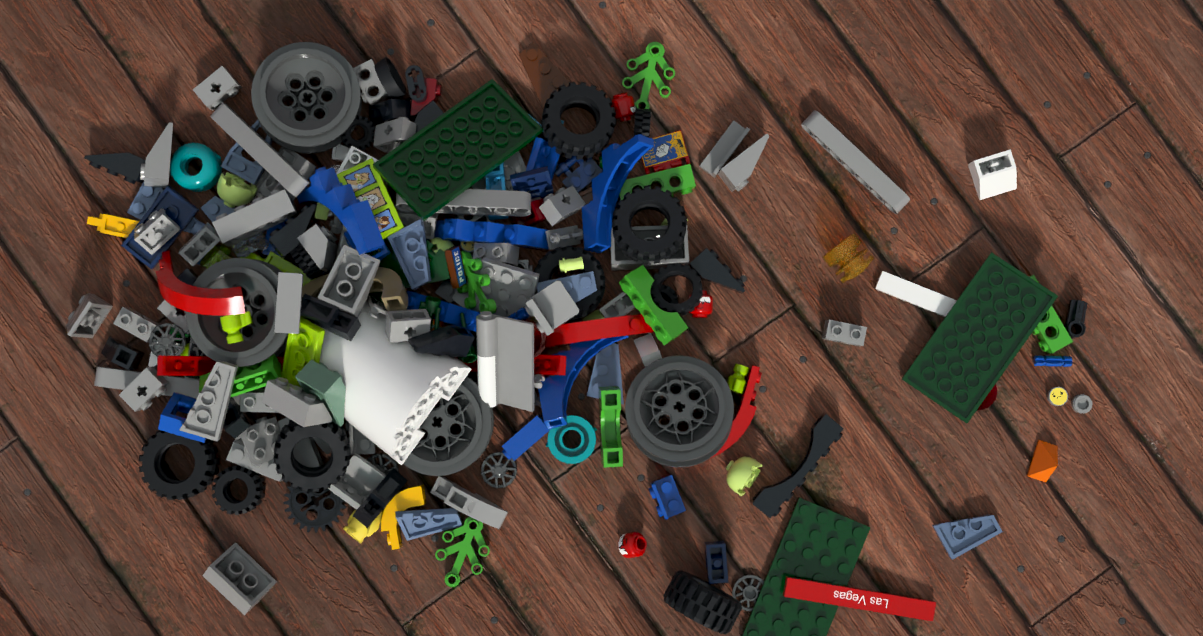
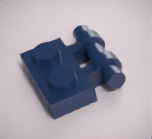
[554,156,603,193]
[510,166,554,199]

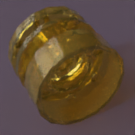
[822,233,874,283]

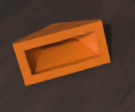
[1027,440,1058,482]

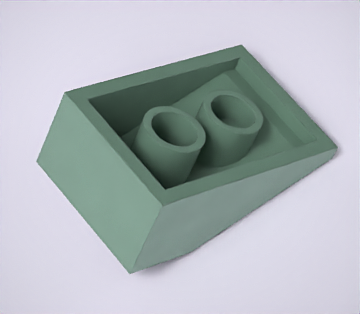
[295,359,346,427]

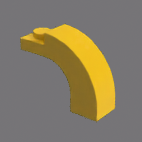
[381,484,427,550]

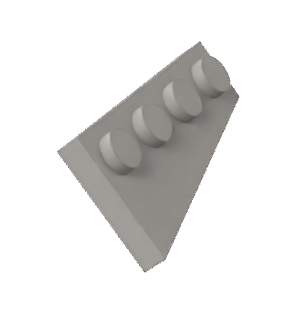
[180,360,238,442]

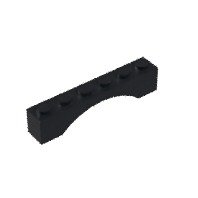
[750,413,844,518]

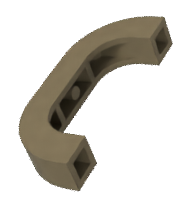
[301,267,408,322]

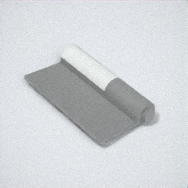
[476,311,534,412]

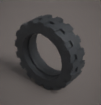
[651,263,703,316]

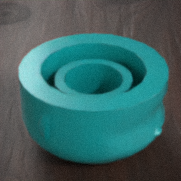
[170,143,222,192]
[546,415,597,464]

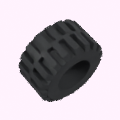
[212,465,266,515]

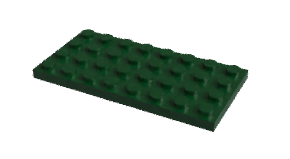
[373,79,543,221]
[902,252,1058,424]
[741,497,871,636]

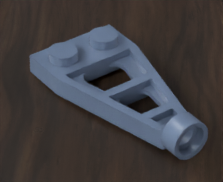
[221,120,272,185]
[127,182,205,235]

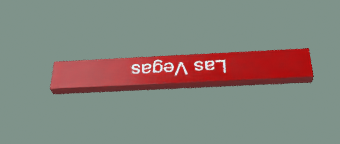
[783,576,936,621]

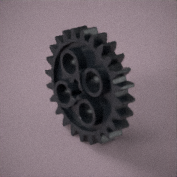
[283,486,347,533]

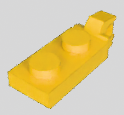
[87,214,139,238]

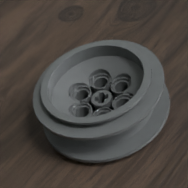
[251,42,362,154]
[186,258,288,367]
[625,356,734,467]
[403,375,494,476]

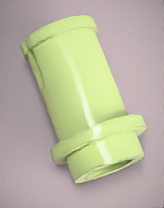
[559,257,584,273]

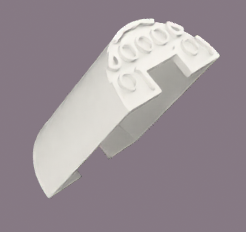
[314,300,472,465]

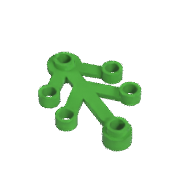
[622,42,675,109]
[457,251,496,314]
[435,517,490,587]

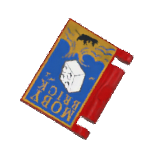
[641,130,691,175]

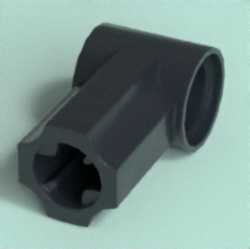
[1064,300,1088,339]

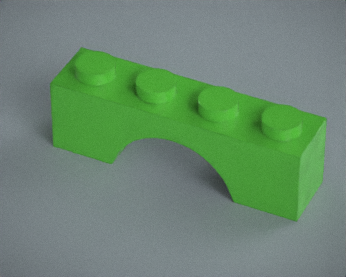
[619,265,688,346]
[599,386,623,468]

